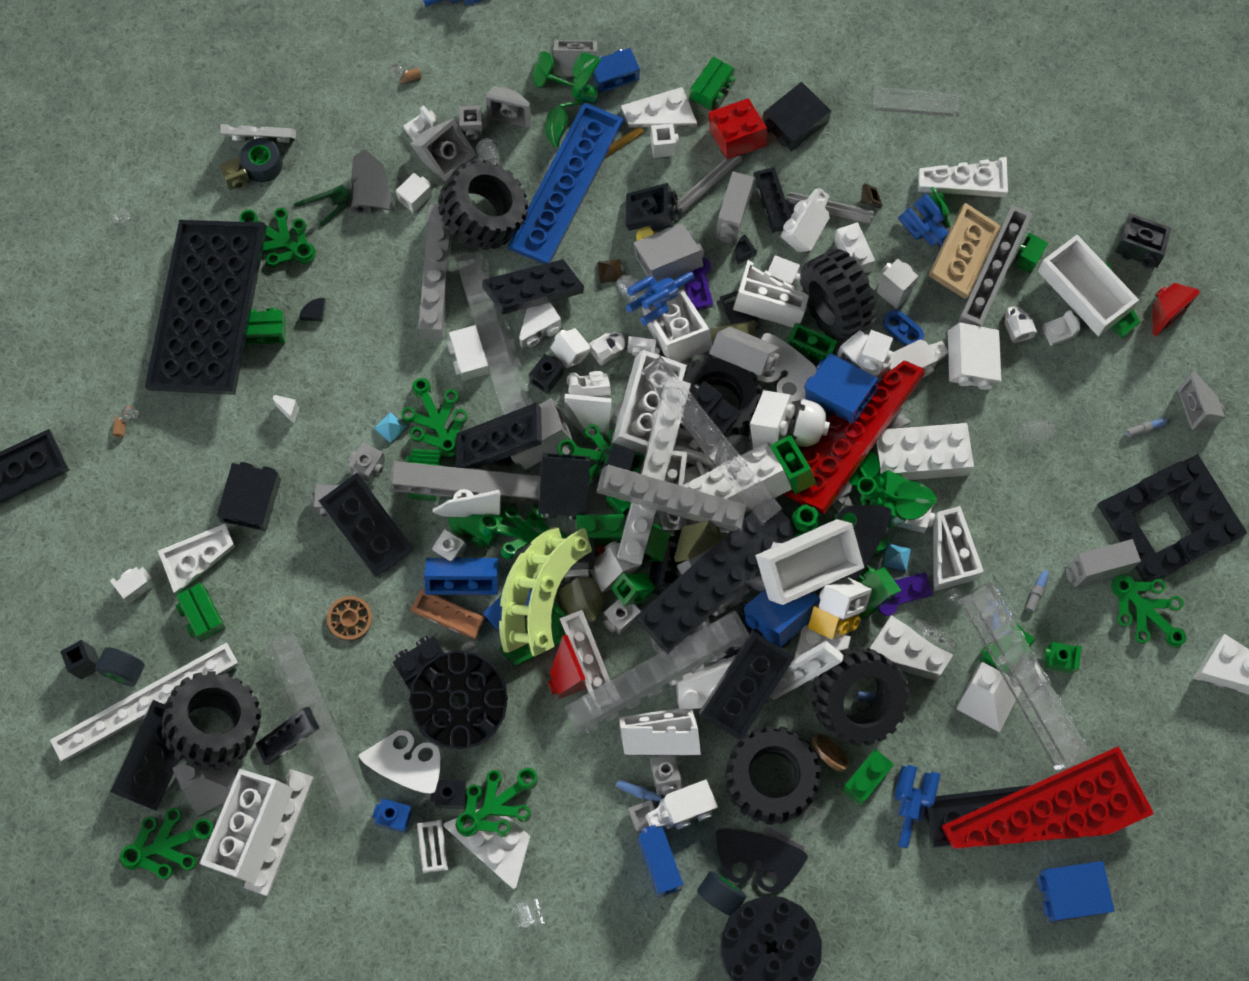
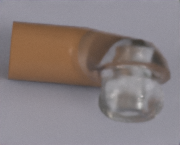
[389,63,421,84]
[112,406,139,437]

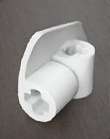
[433,489,500,517]

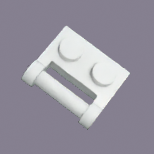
[566,371,611,397]

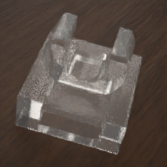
[511,899,544,928]

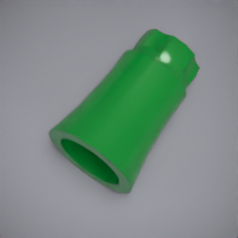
[789,505,819,534]

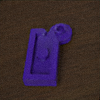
[681,257,713,310]
[878,572,933,616]

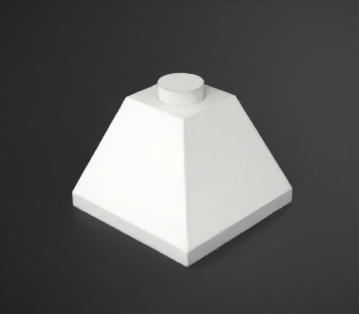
[564,394,612,442]
[956,662,1020,732]

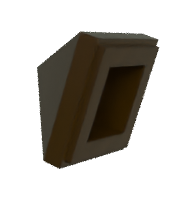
[861,183,883,208]
[598,259,623,283]

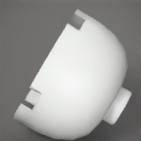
[793,399,830,447]

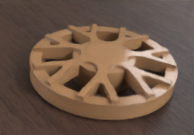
[327,596,372,641]
[812,733,849,772]

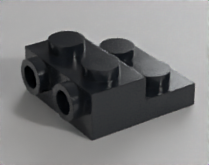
[626,183,678,232]
[1115,213,1171,268]
[679,381,741,450]
[393,636,444,690]

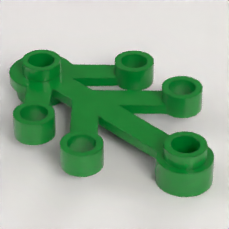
[239,208,316,268]
[401,378,468,458]
[556,424,645,483]
[478,507,567,559]
[1111,575,1186,648]
[455,768,538,837]
[120,808,215,880]

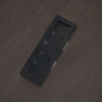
[753,167,791,233]
[255,707,320,765]

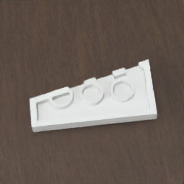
[918,157,1008,198]

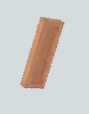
[410,589,486,641]

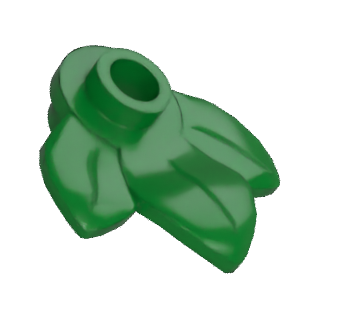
[929,186,950,228]

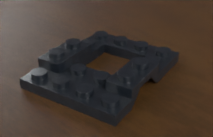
[1097,454,1248,582]

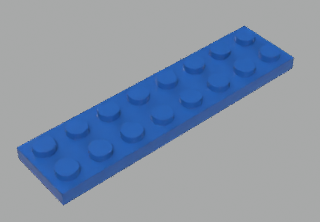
[508,103,623,264]

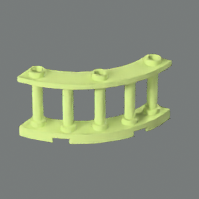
[499,527,592,656]

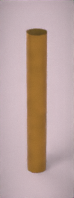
[605,126,644,158]

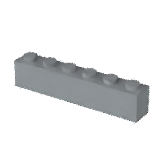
[418,205,452,340]
[957,205,1032,327]
[596,465,746,531]

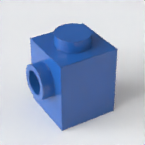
[373,798,413,834]

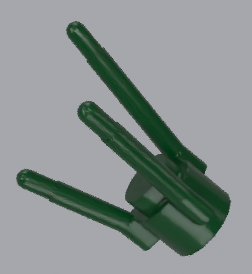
[293,184,350,227]

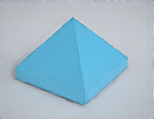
[374,412,407,443]
[883,544,911,572]

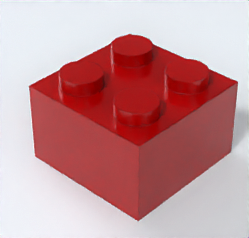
[709,98,767,160]

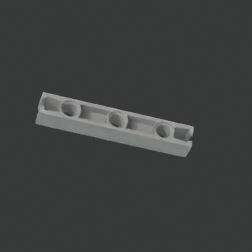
[390,461,541,505]

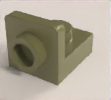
[219,157,250,190]

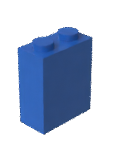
[804,353,878,424]
[744,589,820,647]
[637,825,684,898]
[1037,861,1115,922]

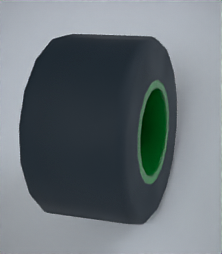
[240,138,283,182]
[95,647,145,686]
[697,871,747,916]

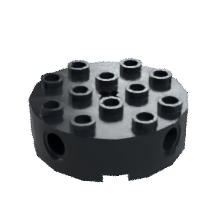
[409,650,508,750]
[719,896,822,981]

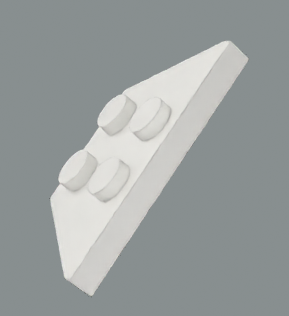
[443,808,530,890]

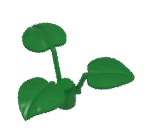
[532,51,601,148]
[835,451,937,527]

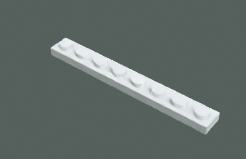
[616,376,691,565]
[50,643,239,763]

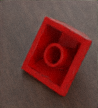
[1152,283,1200,337]
[547,634,586,699]

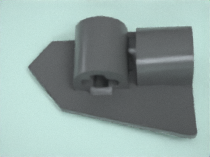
[351,150,395,214]

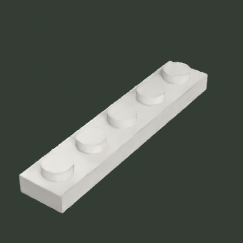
[243,769,314,896]

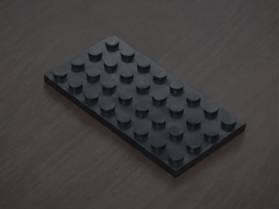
[145,220,267,395]

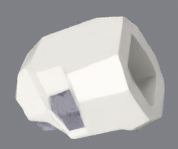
[1005,306,1037,343]
[589,332,625,366]

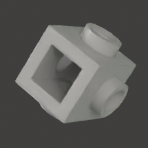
[455,105,487,140]
[348,442,385,483]
[652,510,687,539]

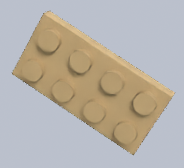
[928,203,1002,299]

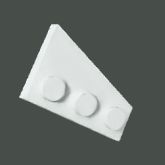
[621,87,697,128]
[221,124,296,143]
[158,524,235,595]

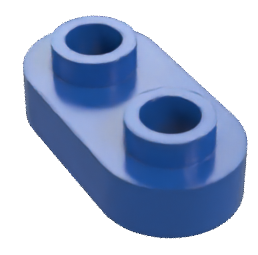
[883,310,924,346]

